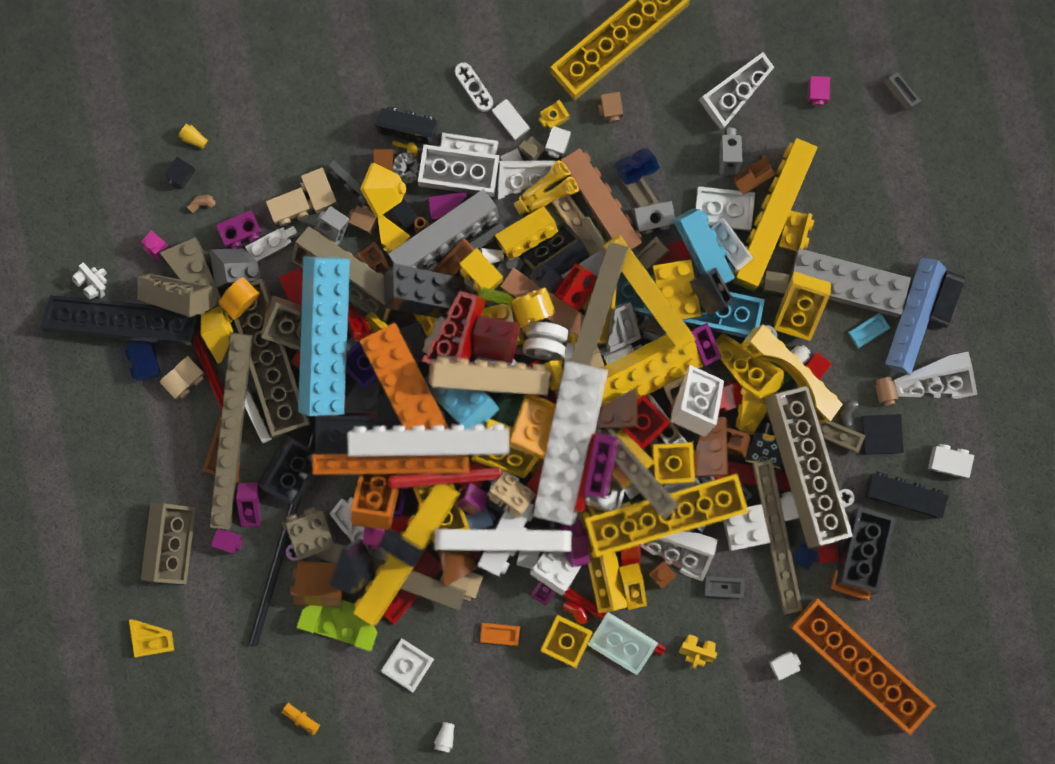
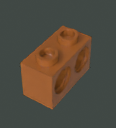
[727,428,752,458]

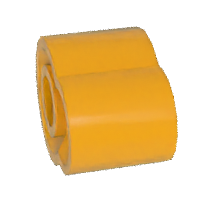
[218,277,260,320]

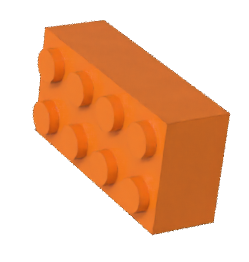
[351,474,403,530]

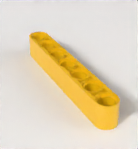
[603,234,696,350]

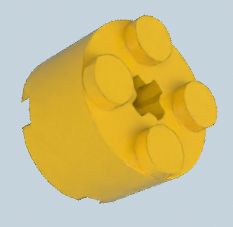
[510,287,555,326]

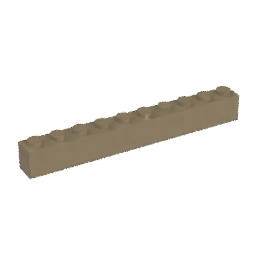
[210,333,253,529]

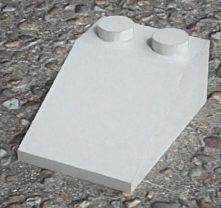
[671,365,724,437]

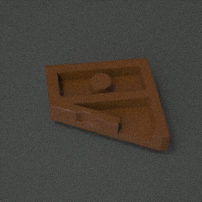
[598,389,638,429]

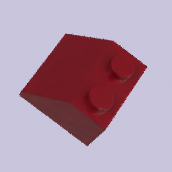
[473,315,521,364]

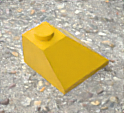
[360,163,406,217]

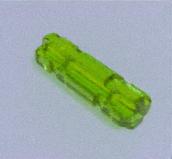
[478,287,512,305]

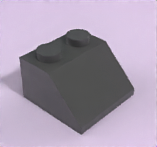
[210,248,260,288]

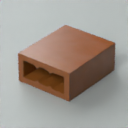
[290,561,343,608]

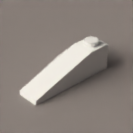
[894,352,977,399]
[641,532,718,581]

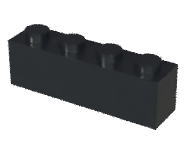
[865,471,949,518]

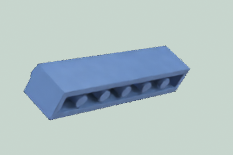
[885,257,946,375]

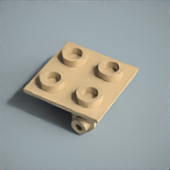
[487,472,536,518]

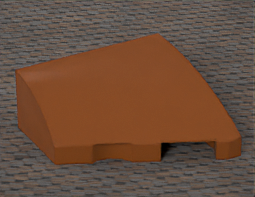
[734,153,776,195]
[354,241,393,276]
[437,549,478,587]

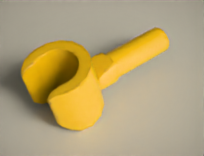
[392,141,418,156]

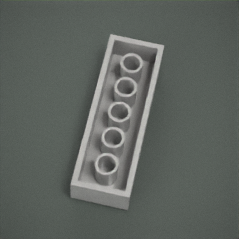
[389,189,499,270]
[788,248,911,317]

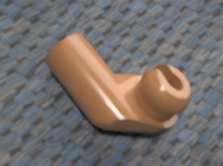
[187,195,216,213]

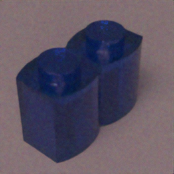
[615,148,660,185]

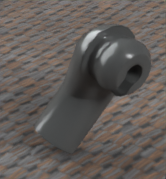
[840,399,859,427]
[530,521,559,531]

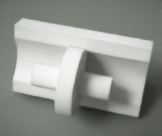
[72,263,107,300]

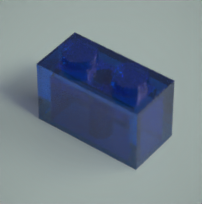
[125,341,162,382]

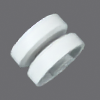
[523,322,568,361]

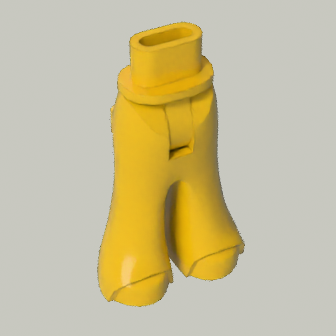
[514,160,579,216]

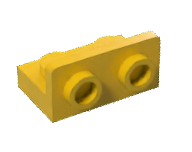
[779,211,814,252]

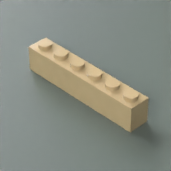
[429,357,550,395]

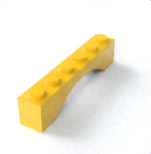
[741,325,843,424]

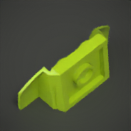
[297,600,377,651]

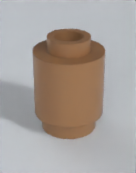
[875,377,898,406]

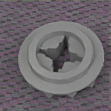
[393,153,420,183]

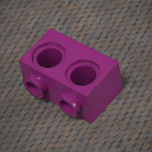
[216,210,262,249]

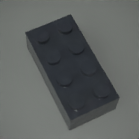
[384,263,465,319]
[835,507,896,595]

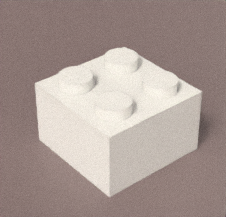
[723,504,770,551]

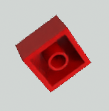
[621,395,671,451]

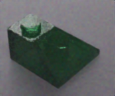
[484,392,525,428]

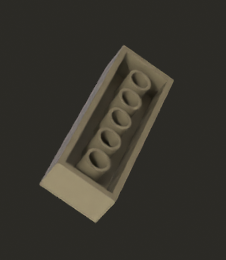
[291,227,396,323]

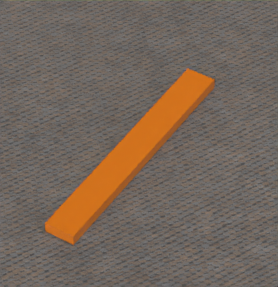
[312,454,469,475]

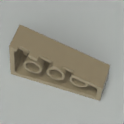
[160,238,223,312]
[137,273,213,317]

